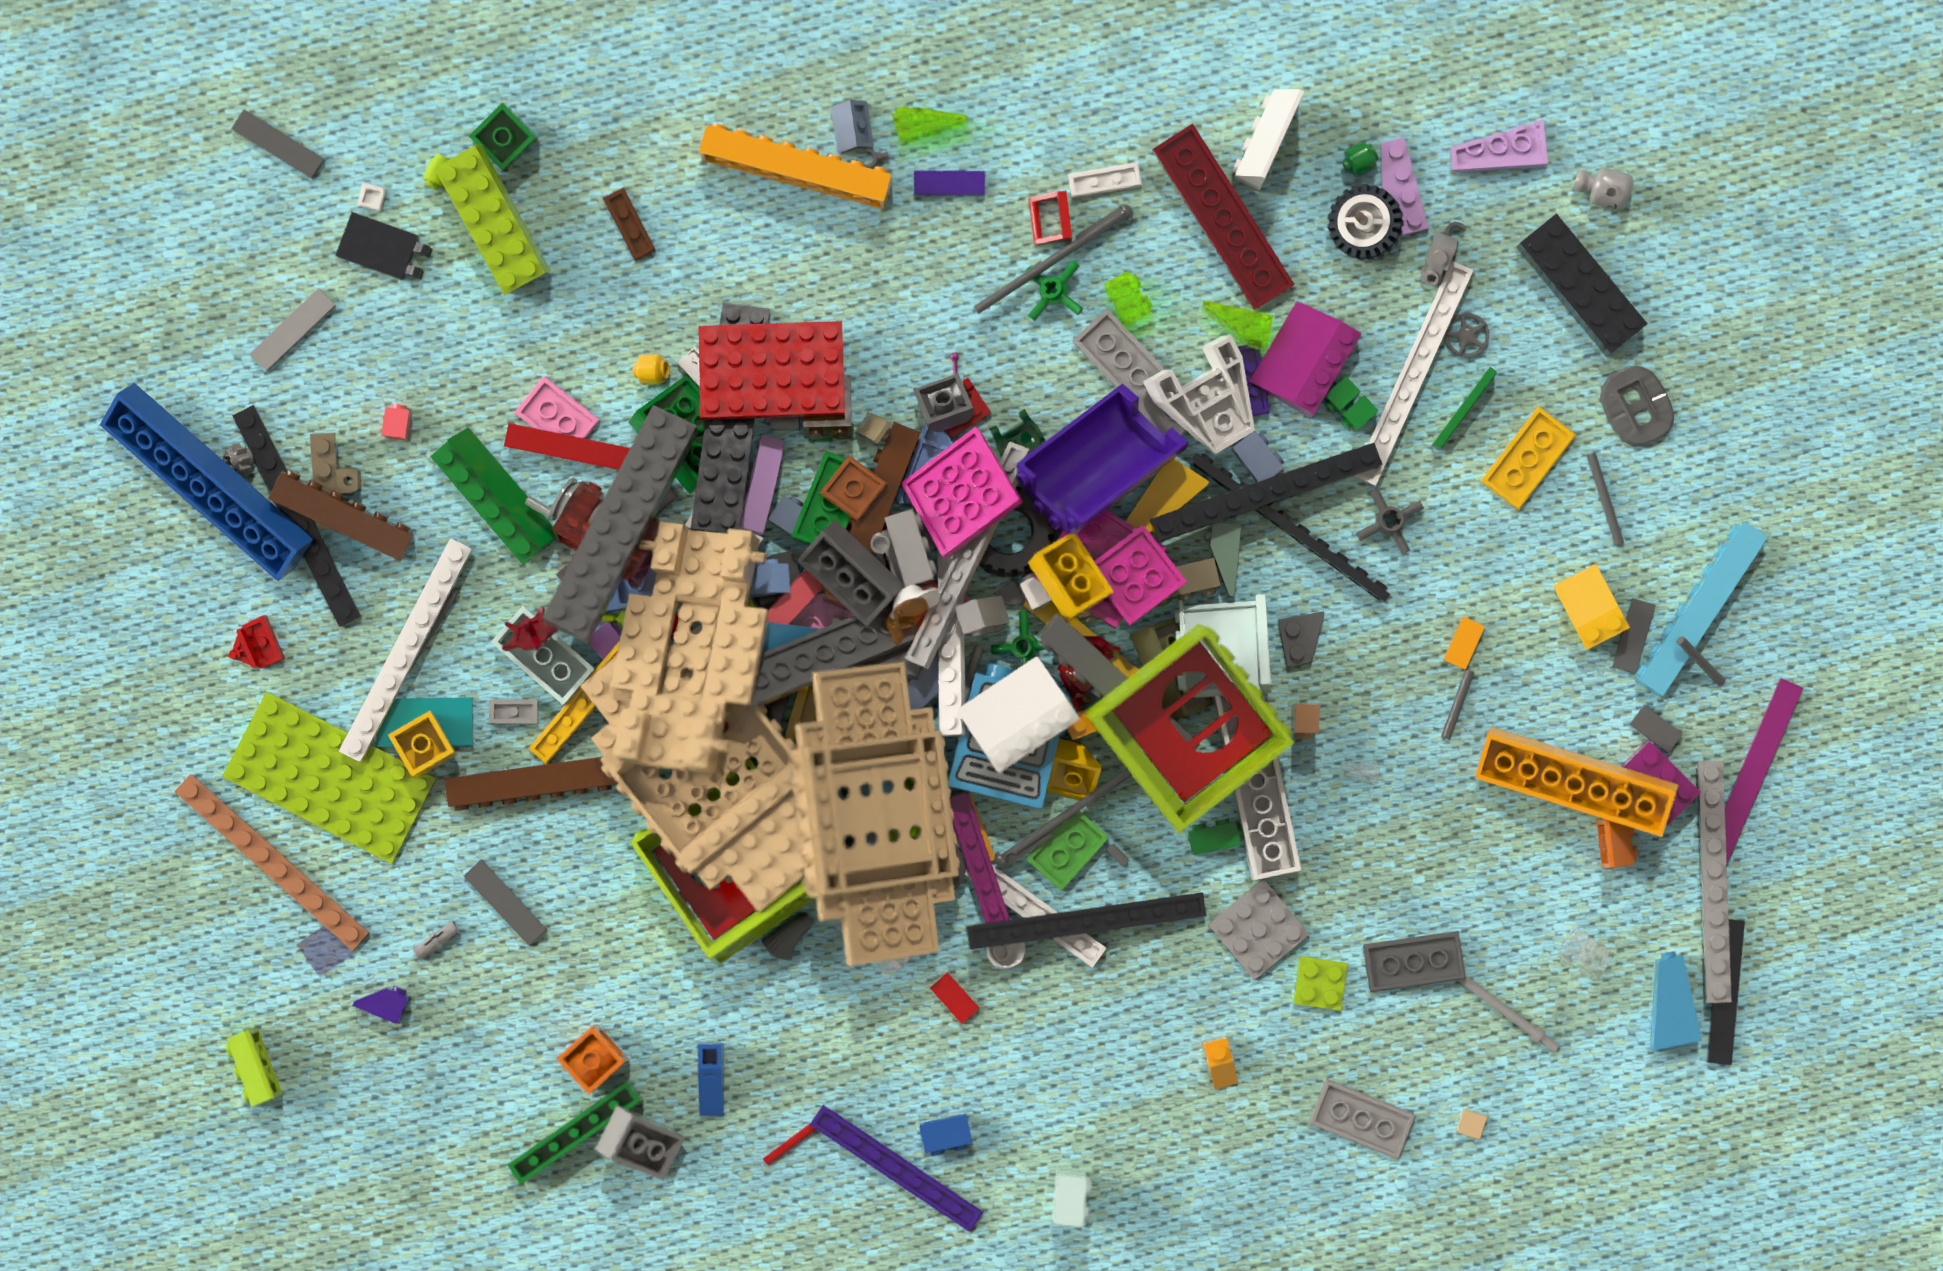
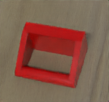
[1028,191,1072,245]

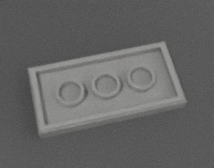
[1308,1079,1416,1160]

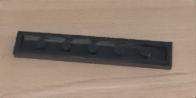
[1706,919,1745,1065]

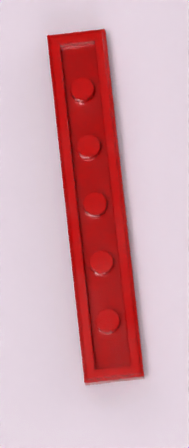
[504,423,630,470]

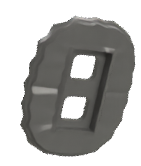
[1600,366,1674,447]

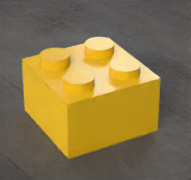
[388,711,457,779]

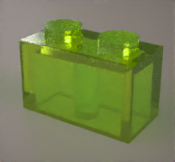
[1103,271,1153,328]

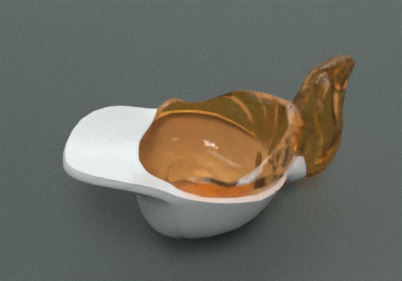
[886,585,940,645]

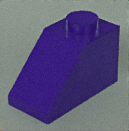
[352,985,411,1024]

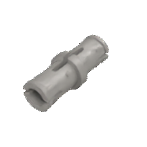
[412,921,460,961]

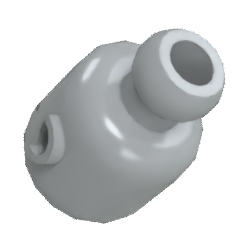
[1573,168,1634,211]

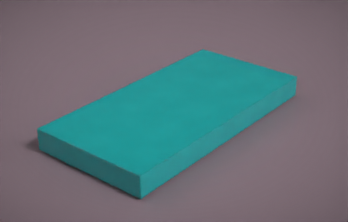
[377,697,474,747]

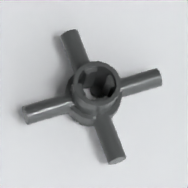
[1356,487,1424,555]

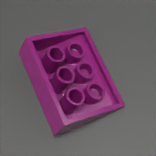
[1249,301,1362,418]

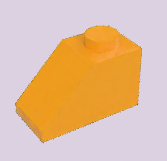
[1202,1037,1238,1089]

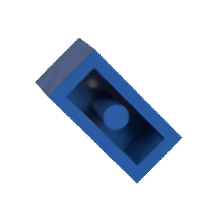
[919,1113,973,1156]

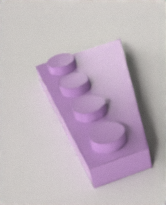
[1450,119,1548,173]
[1380,137,1429,237]

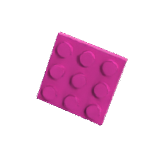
[1094,525,1187,626]

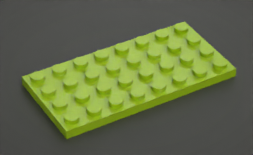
[222,691,437,864]

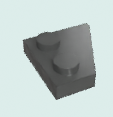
[1278,611,1324,667]

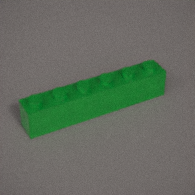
[507,1080,643,1185]

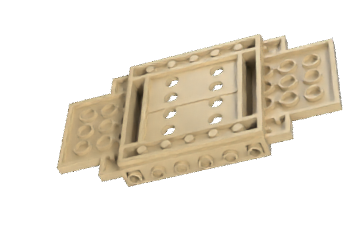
[581,643,805,912]
[789,662,960,966]

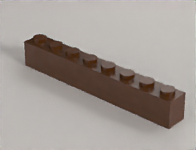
[821,422,921,611]
[444,757,619,811]

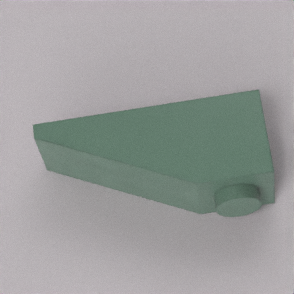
[1205,522,1241,598]

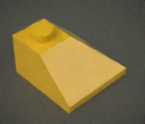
[1046,738,1102,800]

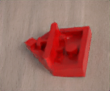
[228,615,285,669]

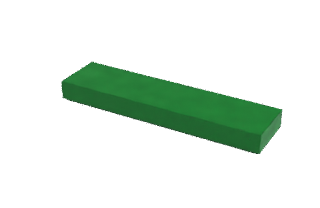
[1431,367,1497,450]

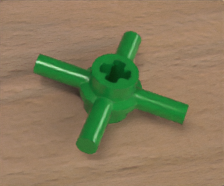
[1025,260,1083,321]

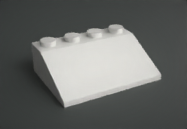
[1232,89,1304,191]
[956,656,1080,773]

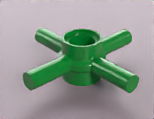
[991,611,1046,666]

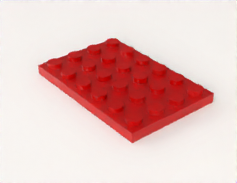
[698,321,845,420]

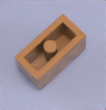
[1291,704,1320,739]

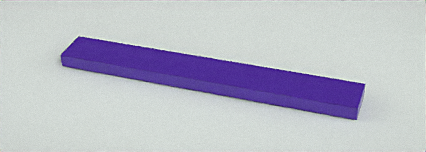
[810,1104,983,1232]

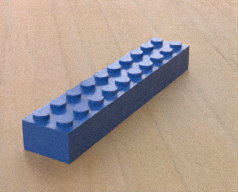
[100,383,313,581]

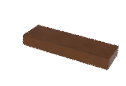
[603,187,656,262]

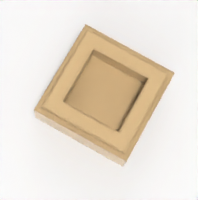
[1456,1109,1487,1139]

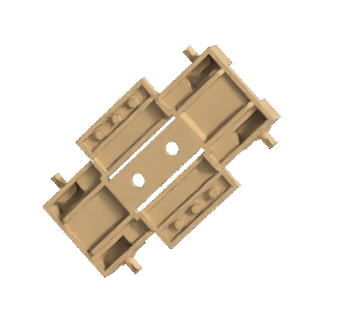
[601,522,769,774]

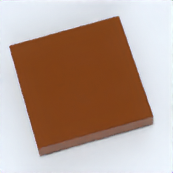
[820,455,887,522]

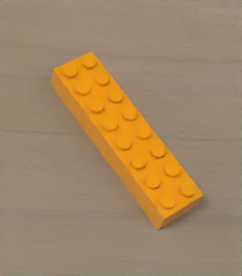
[699,123,892,210]
[1475,727,1678,837]

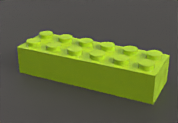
[434,144,551,295]

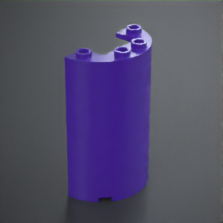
[1016,383,1189,534]

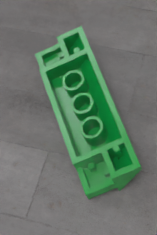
[430,427,561,565]

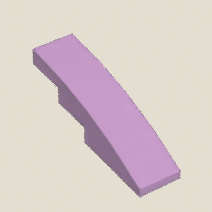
[740,434,785,535]

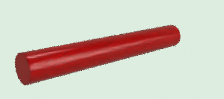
[763,1123,817,1166]

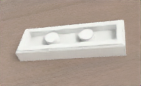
[1068,162,1142,198]

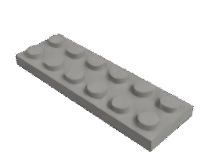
[1072,308,1186,435]

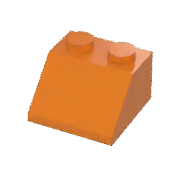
[1596,819,1637,868]

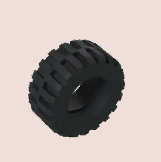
[978,486,1054,578]

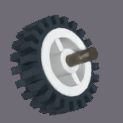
[1327,184,1404,261]

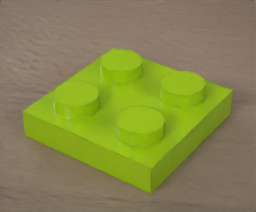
[1293,956,1348,1011]

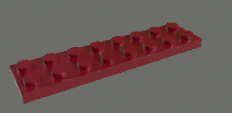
[1152,123,1295,311]

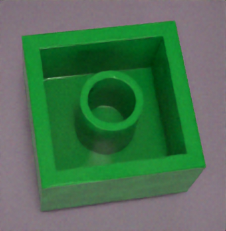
[469,103,539,171]

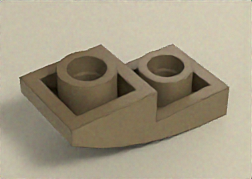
[855,412,891,443]

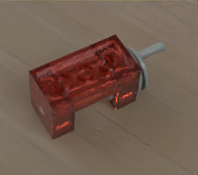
[525,477,661,587]

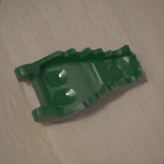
[989,409,1045,457]

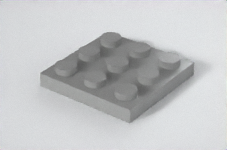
[1208,879,1310,980]

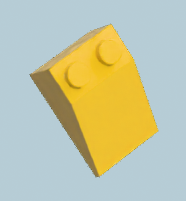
[1554,564,1630,650]

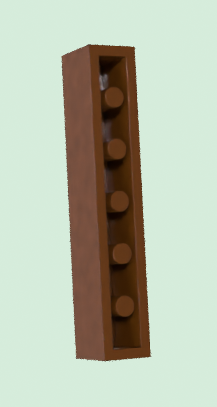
[268,469,413,561]

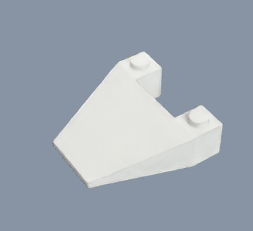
[1143,335,1255,454]

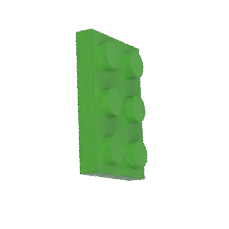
[1026,811,1109,891]

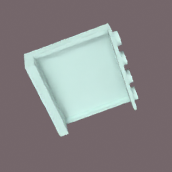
[1175,594,1272,698]

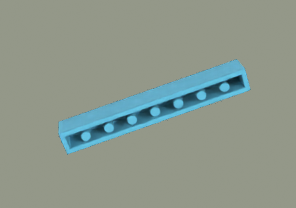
[1635,521,1768,697]

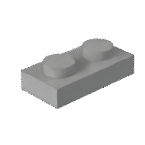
[489,699,539,724]

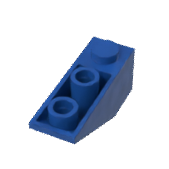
[698,1043,724,1116]

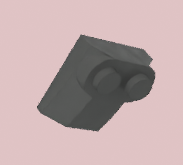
[913,372,974,432]

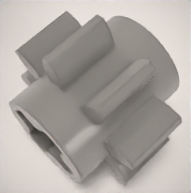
[223,443,253,474]

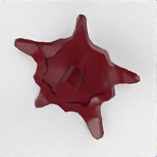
[502,606,559,652]

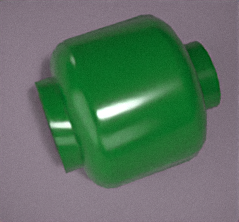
[1342,142,1379,177]

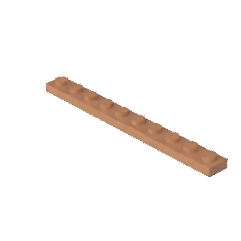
[174,774,370,951]

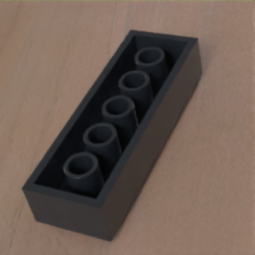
[1516,213,1648,357]

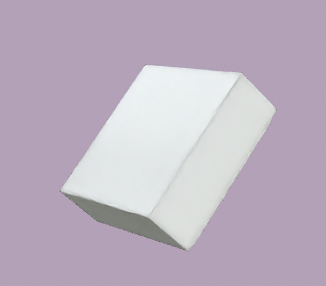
[357,183,387,212]

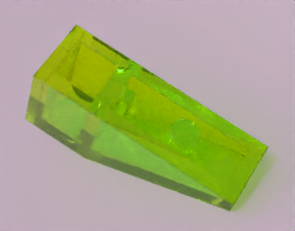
[892,106,968,145]
[1201,300,1273,349]

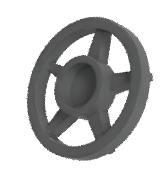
[1445,313,1490,358]

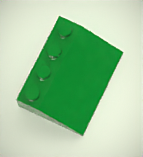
[628,374,706,494]

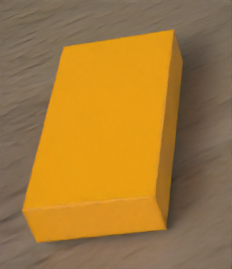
[1443,616,1485,670]

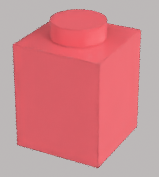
[381,404,412,441]

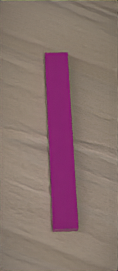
[1724,678,1803,863]

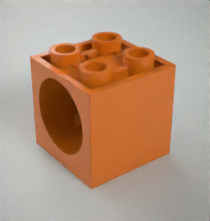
[556,1024,629,1095]

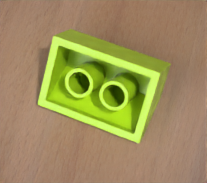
[226,1027,283,1107]

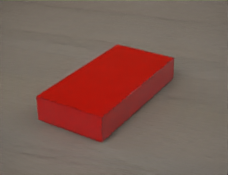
[930,972,980,1024]

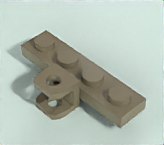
[310,433,362,530]

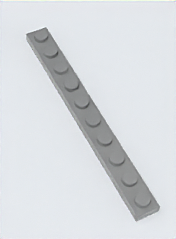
[905,441,1032,669]
[1697,761,1731,1003]

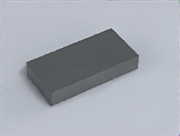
[1629,705,1683,753]

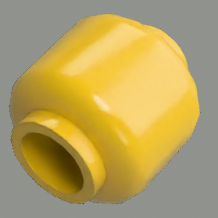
[633,354,670,385]

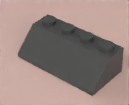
[797,520,905,627]

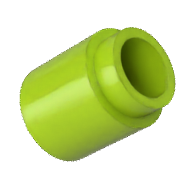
[422,153,449,191]

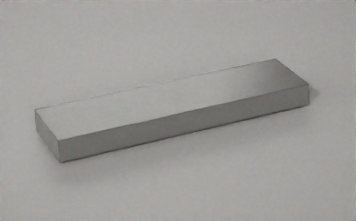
[250,288,336,372]

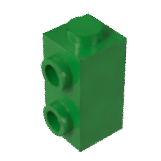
[1187,818,1244,855]

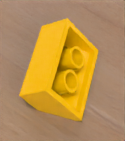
[1028,533,1114,623]

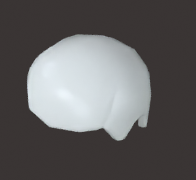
[986,942,1026,969]

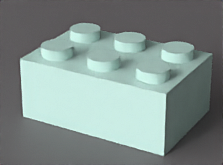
[1052,1169,1091,1227]

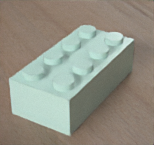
[491,606,596,706]

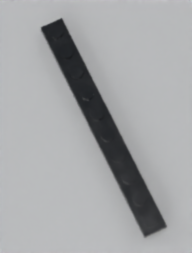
[232,405,362,627]
[1150,443,1383,543]
[1190,453,1390,603]
[966,892,1207,950]

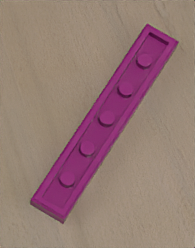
[949,791,1010,923]

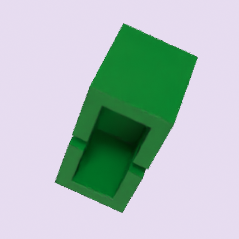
[1324,376,1379,433]

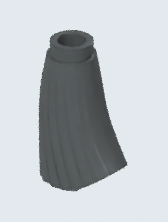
[761,912,814,961]

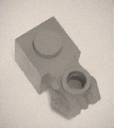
[1420,231,1458,287]

